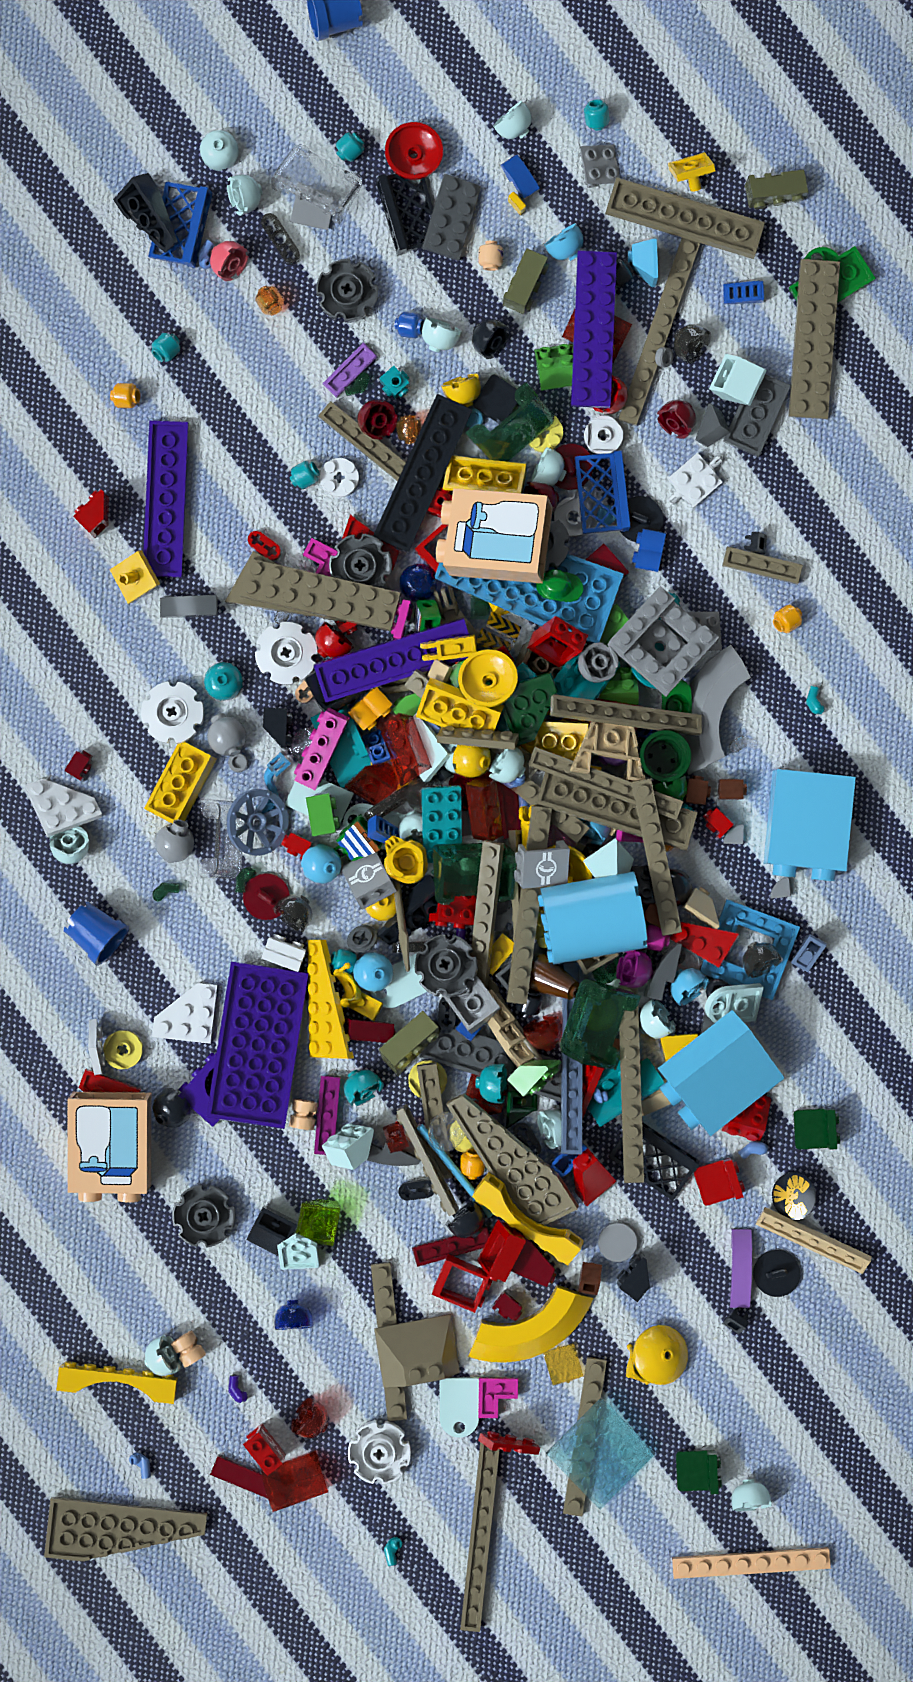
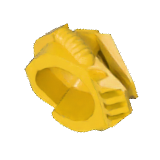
[384,835,428,884]

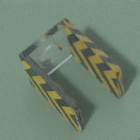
[476,612,521,652]

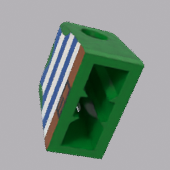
[414,598,441,632]
[334,814,383,861]

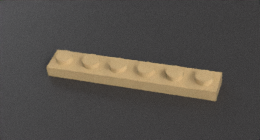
[756,1207,872,1274]

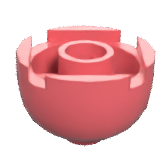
[210,241,248,281]

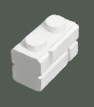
[261,934,307,972]

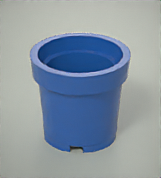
[307,0,363,42]
[63,901,129,966]

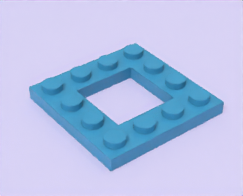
[699,899,800,1000]

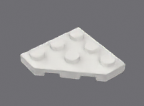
[25,779,102,837]
[152,983,218,1043]

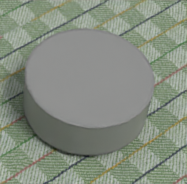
[655,347,673,367]
[228,753,248,773]

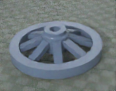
[226,789,289,856]

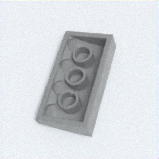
[441,962,500,1034]

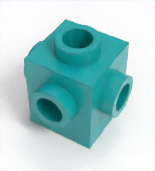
[379,365,410,399]

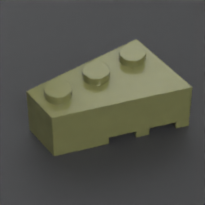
[745,170,808,210]
[503,248,549,315]

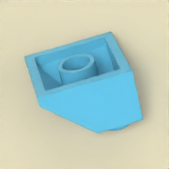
[628,239,658,287]

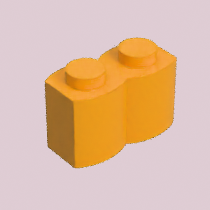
[347,687,393,731]

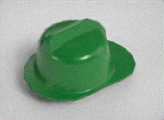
[536,569,583,602]
[661,679,692,714]

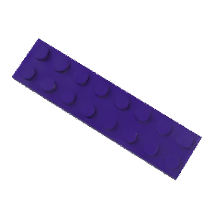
[571,251,617,408]
[144,420,189,578]
[314,618,469,702]

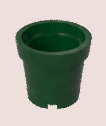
[640,730,691,782]

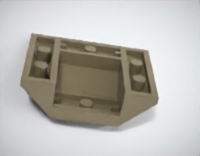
[374,1314,460,1387]

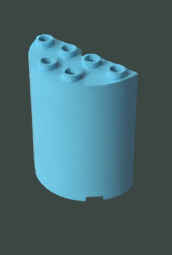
[538,872,647,964]

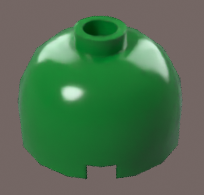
[652,775,688,800]

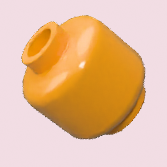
[110,383,140,408]
[773,604,802,634]
[460,1149,485,1179]

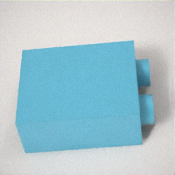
[763,769,856,881]
[658,1010,784,1136]

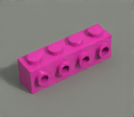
[294,708,350,790]

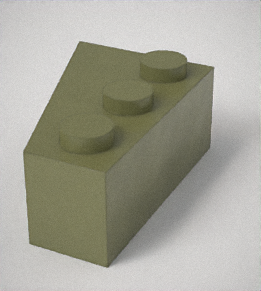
[379,1011,440,1076]

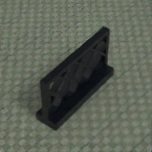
[376,174,433,256]
[608,1122,700,1201]

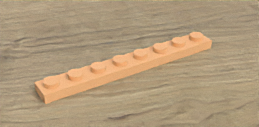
[672,1547,831,1579]

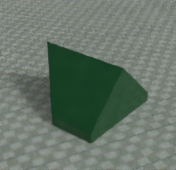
[506,1091,537,1129]

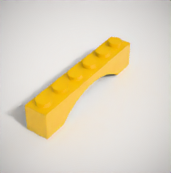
[472,1172,584,1266]
[56,1361,178,1404]

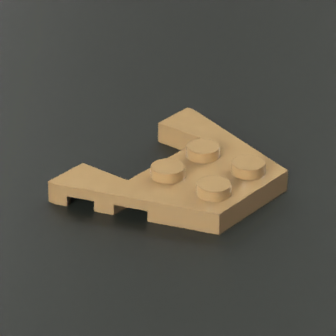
[570,721,646,782]

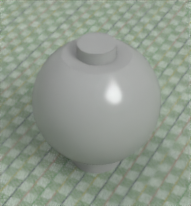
[207,713,246,757]
[155,819,194,863]

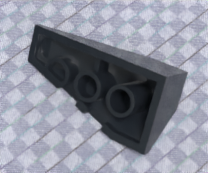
[377,874,441,946]

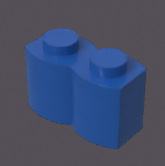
[632,529,666,572]
[550,1142,587,1177]

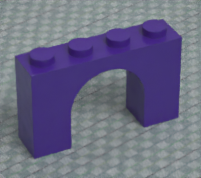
[178,1052,220,1127]

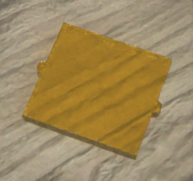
[543,1343,584,1385]

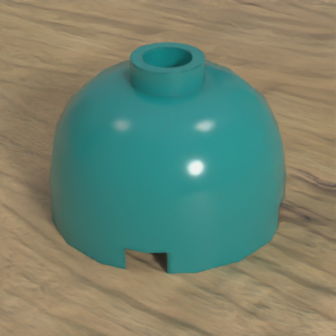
[204,662,243,701]
[476,1064,507,1104]
[344,1069,384,1106]

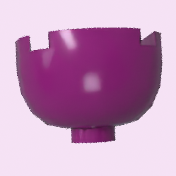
[616,950,653,988]

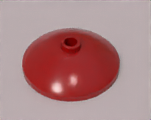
[385,122,443,180]

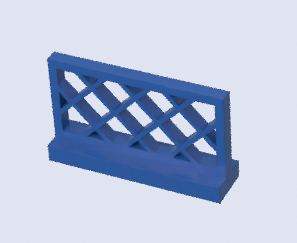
[148,182,213,268]
[574,451,630,534]

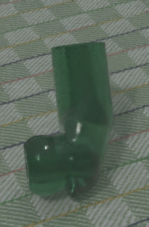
[345,372,369,396]
[235,867,256,893]
[152,882,180,902]

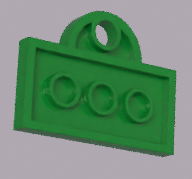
[788,246,876,303]

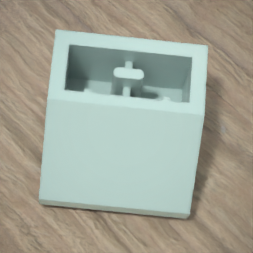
[709,354,767,406]
[322,1123,374,1170]

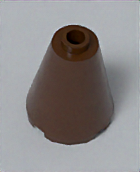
[529,953,580,1000]

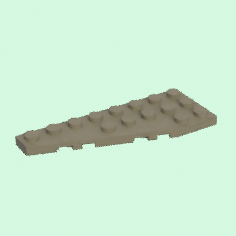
[446,1093,579,1225]
[44,1497,207,1561]

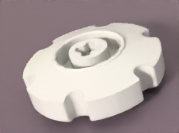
[255,622,318,685]
[141,682,204,744]
[348,1420,411,1484]

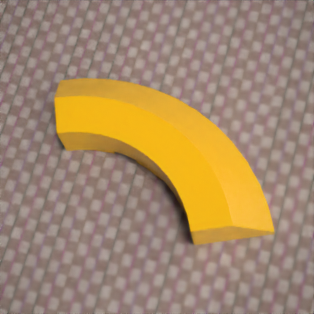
[468,1284,593,1363]

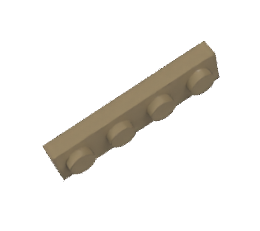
[722,546,803,585]
[437,726,519,750]

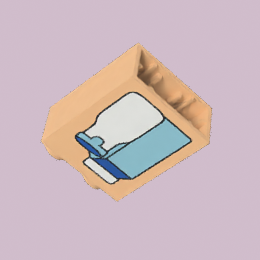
[436,488,553,584]
[68,1092,152,1202]

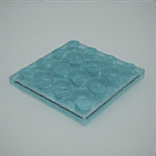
[546,1397,656,1510]

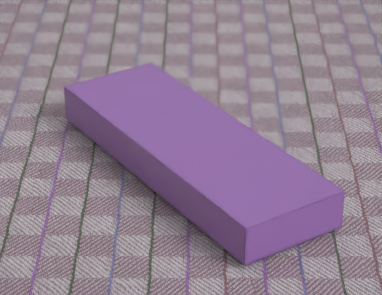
[322,342,377,398]

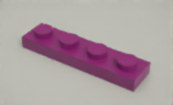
[314,1075,341,1155]

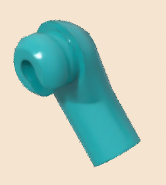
[806,686,825,715]
[384,1537,402,1566]

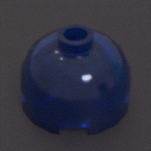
[399,564,438,602]
[274,1300,313,1330]

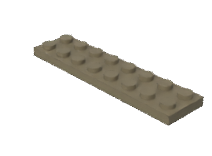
[605,177,765,259]
[788,259,840,420]
[240,558,401,632]
[535,772,697,851]

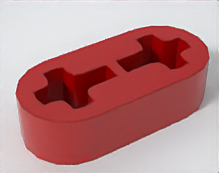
[247,531,281,561]

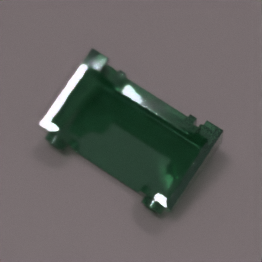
[466,382,554,462]
[432,842,517,905]
[560,979,641,1070]

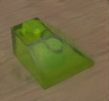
[296,1199,341,1246]

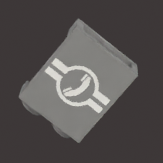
[514,840,570,889]
[341,852,397,910]

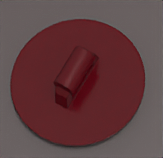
[555,444,593,490]
[243,873,290,920]

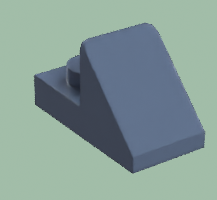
[791,934,827,972]

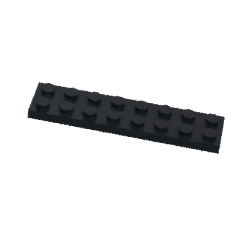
[373,394,472,553]

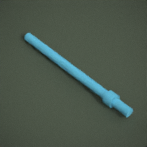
[417,1124,493,1218]

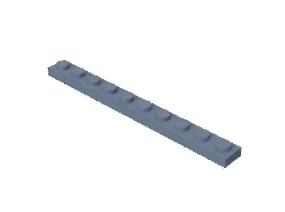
[561,960,583,1155]

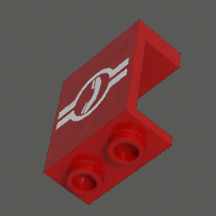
[243,1423,286,1476]

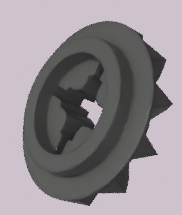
[347,925,378,954]

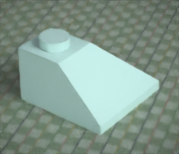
[583,838,634,878]

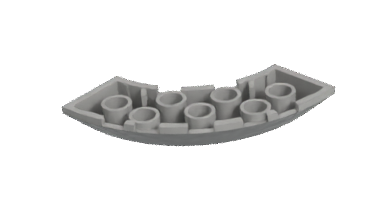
[678,645,751,775]

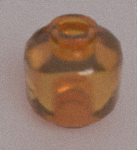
[255,286,284,316]
[396,415,422,444]

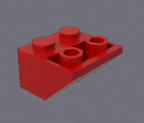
[73,489,109,538]

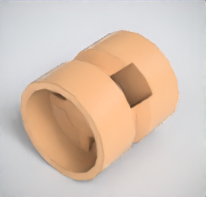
[289,1099,318,1130]
[171,1330,206,1368]

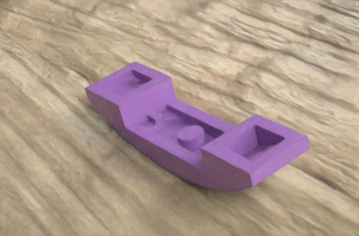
[730,1229,752,1308]

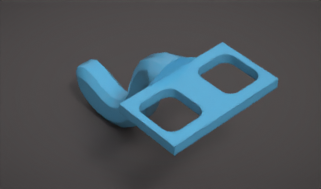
[256,752,291,814]

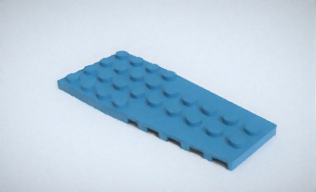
[435,554,623,644]

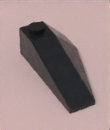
[113,173,177,253]

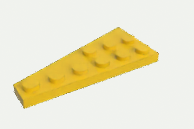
[307,940,354,1059]

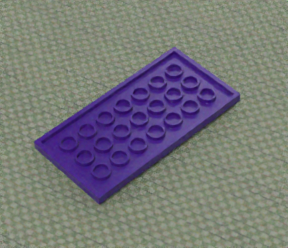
[206,961,308,1129]

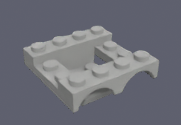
[607,586,719,697]

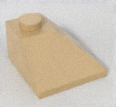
[681,887,720,929]

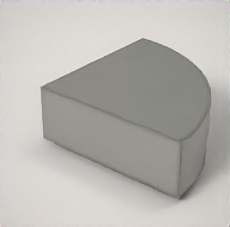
[723,825,744,844]
[770,877,791,898]

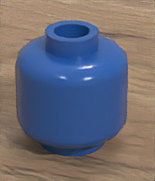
[395,312,424,339]

